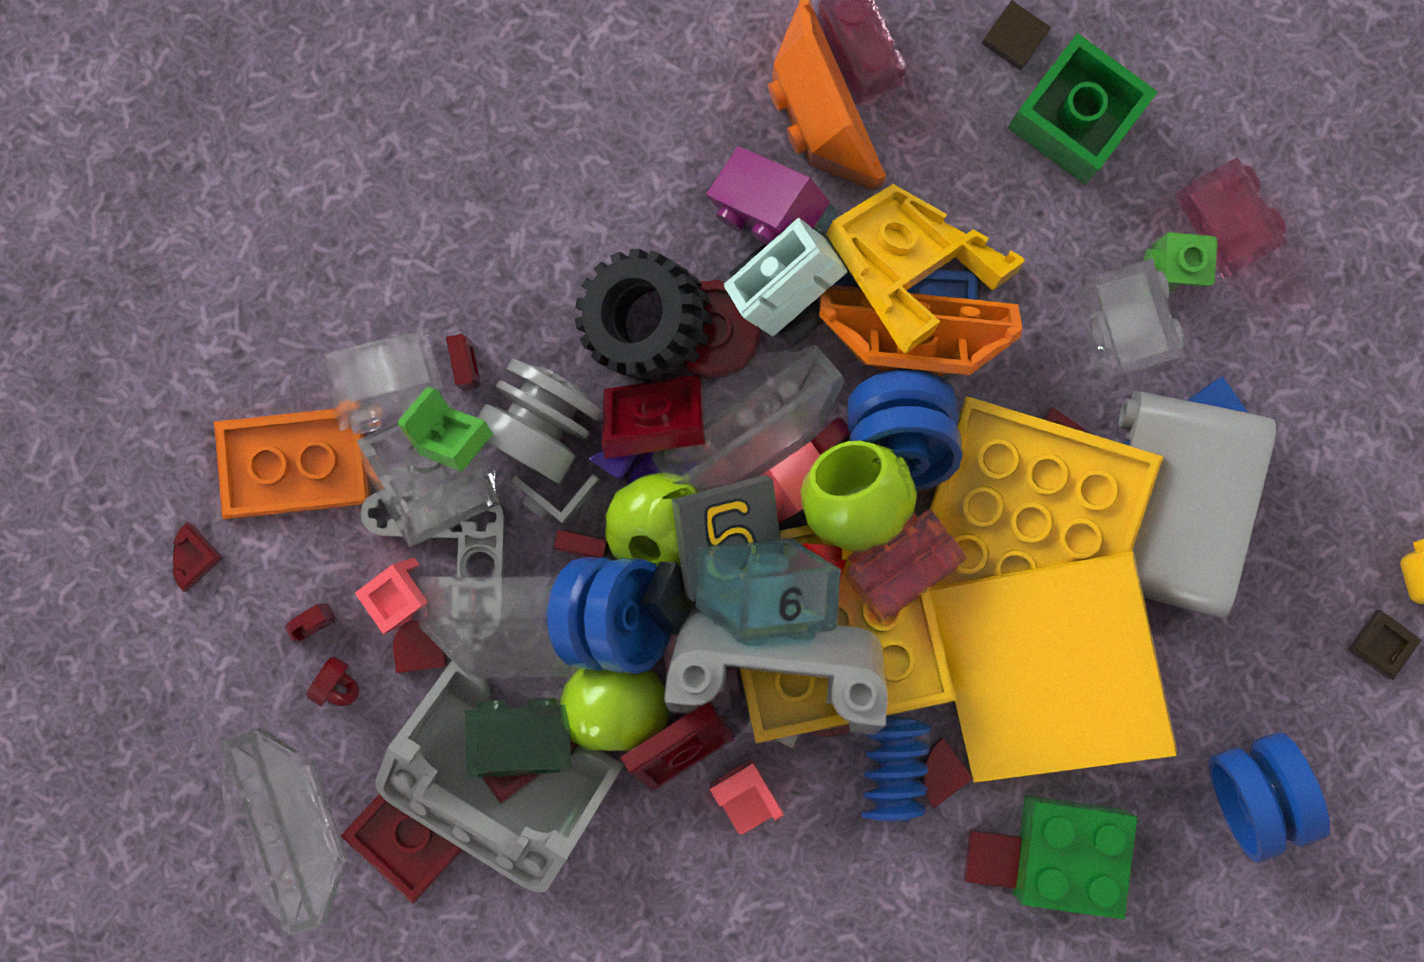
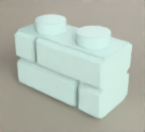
[724,217,848,337]

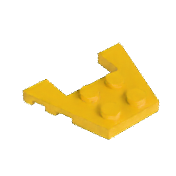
[826,184,1026,354]

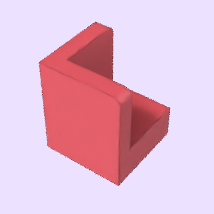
[355,557,429,634]
[709,759,784,834]

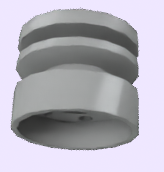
[477,358,602,485]

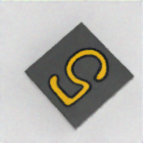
[672,475,784,601]

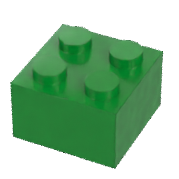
[1007,33,1158,185]
[1012,795,1137,920]

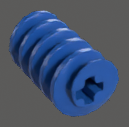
[861,715,931,822]

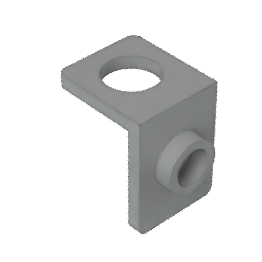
[510,474,602,525]

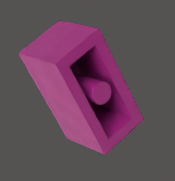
[705,146,830,245]

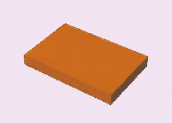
[214,406,371,520]

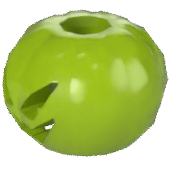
[801,441,917,552]
[605,473,699,568]
[558,669,671,751]

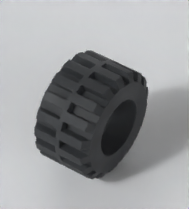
[575,249,712,382]

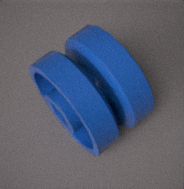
[847,370,963,491]
[547,557,670,674]
[1208,732,1330,863]

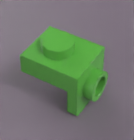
[1143,232,1217,293]
[398,387,493,472]

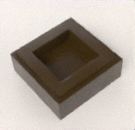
[981,0,1051,71]
[1348,610,1422,680]

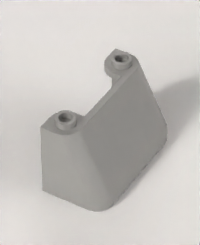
[1118,391,1276,618]
[664,612,888,735]
[375,658,624,892]

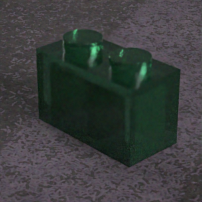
[465,697,571,779]

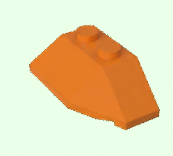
[767,0,886,190]
[819,285,1023,376]

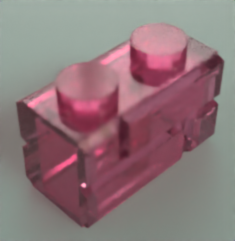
[817,0,908,105]
[1175,157,1288,278]
[845,509,967,624]

